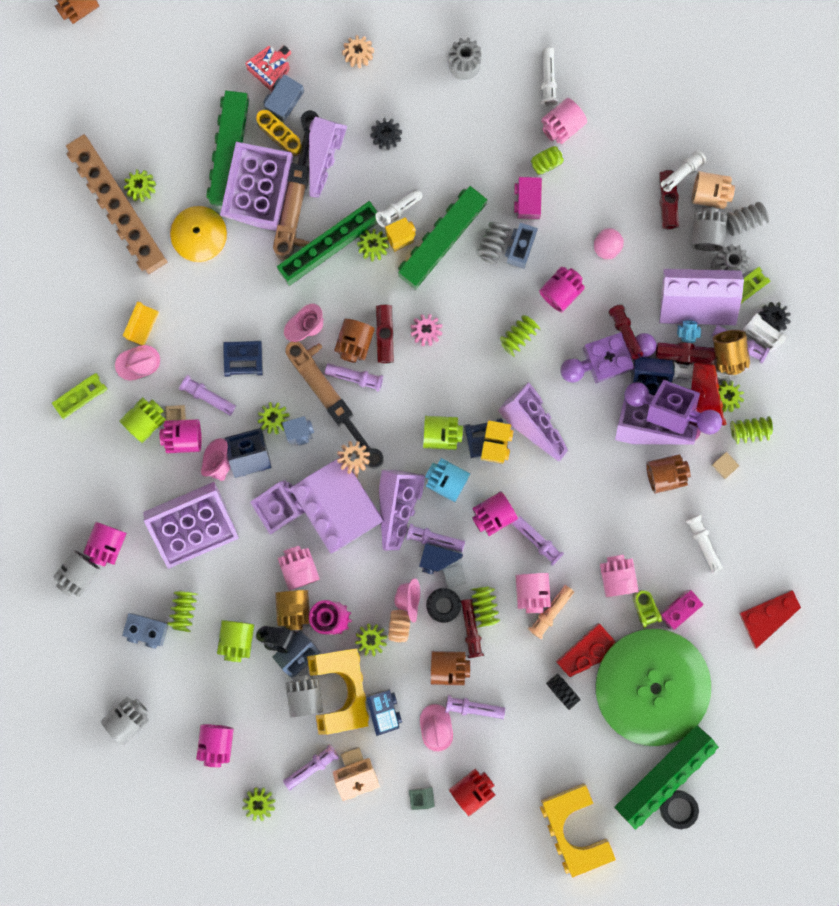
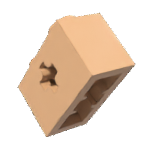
[333,758,380,801]

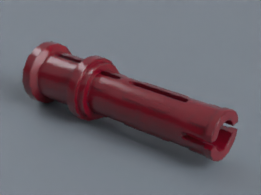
[608,304,643,359]
[461,599,485,659]

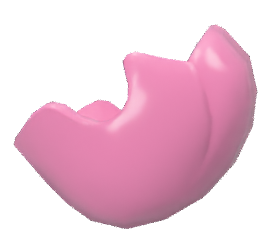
[594,228,624,259]

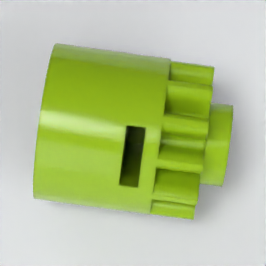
[119,397,166,444]
[423,415,463,450]
[217,620,255,662]

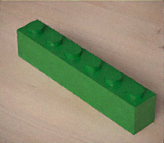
[206,90,249,206]
[398,186,488,290]
[276,201,378,286]
[614,725,719,830]

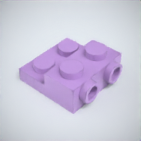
[250,480,305,534]

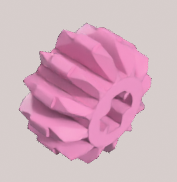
[411,314,442,346]

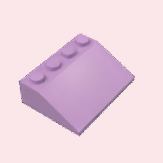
[220,142,294,231]
[659,269,744,325]
[290,457,384,554]
[143,482,239,569]

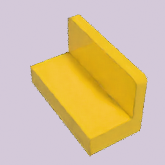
[123,301,159,346]

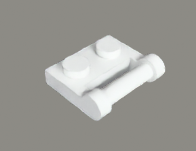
[742,313,788,354]

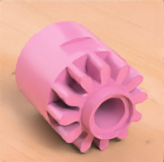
[541,98,587,144]
[278,546,320,591]
[600,555,639,597]
[515,573,551,613]

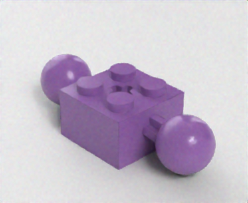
[560,332,657,384]
[624,380,722,435]

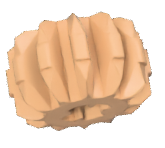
[342,35,374,69]
[337,441,370,474]
[388,609,410,643]

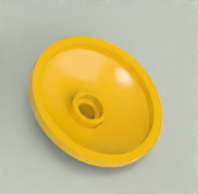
[170,206,227,262]

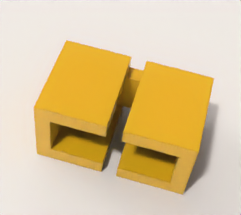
[385,217,416,252]
[480,420,514,464]

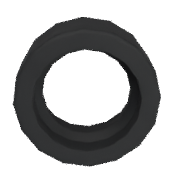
[660,790,699,830]

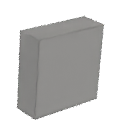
[443,565,466,588]

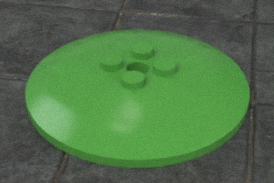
[595,629,711,746]

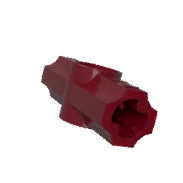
[659,170,679,230]
[376,304,394,364]
[655,342,715,365]

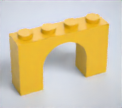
[307,648,369,735]
[540,783,616,878]

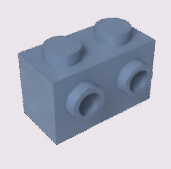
[263,74,304,123]
[505,223,538,269]
[282,416,315,446]
[122,613,168,649]
[272,630,321,678]

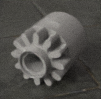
[449,37,482,80]
[691,208,727,251]
[711,244,750,275]
[53,550,101,597]
[285,674,323,717]
[101,697,149,745]

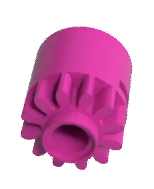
[539,266,585,313]
[159,419,202,453]
[472,491,518,536]
[83,521,127,567]
[309,600,352,635]
[196,724,234,768]

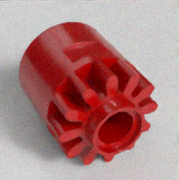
[448,768,496,817]

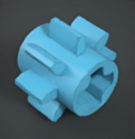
[677,320,701,343]

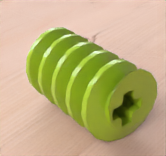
[500,315,541,357]
[730,416,773,444]
[470,586,500,628]
[167,590,198,632]

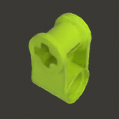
[632,590,662,628]

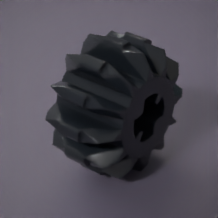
[370,117,402,151]
[758,302,791,332]

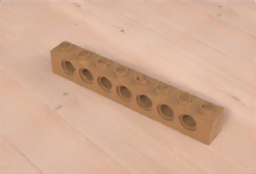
[66,134,168,274]

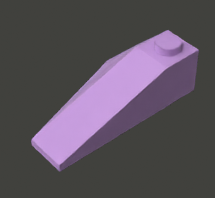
[309,116,347,198]
[498,382,568,461]
[615,398,697,445]
[379,470,425,551]

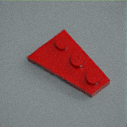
[691,362,727,426]
[739,590,801,649]
[556,623,616,677]

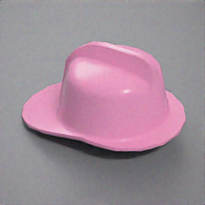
[284,304,324,342]
[115,345,160,381]
[201,438,231,481]
[394,579,421,622]
[420,704,453,751]

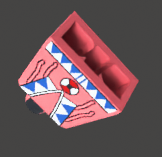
[245,45,291,92]

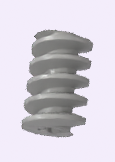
[727,202,769,236]
[476,222,512,265]

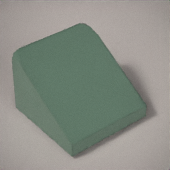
[409,787,435,810]

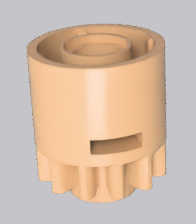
[691,171,735,209]

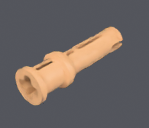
[528,585,575,640]

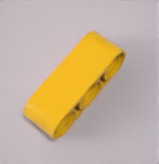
[256,110,302,157]

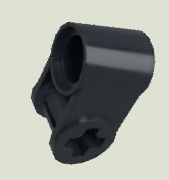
[256,626,296,653]

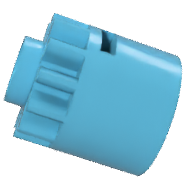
[425,458,471,502]

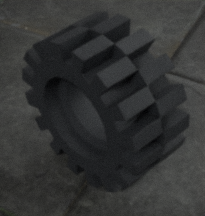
[426,588,461,623]
[546,673,581,710]

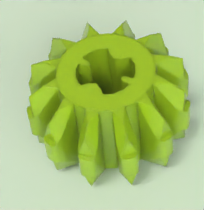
[531,146,564,175]
[124,169,156,202]
[357,229,389,262]
[718,380,744,413]
[257,402,290,435]
[355,623,388,656]
[242,787,276,821]

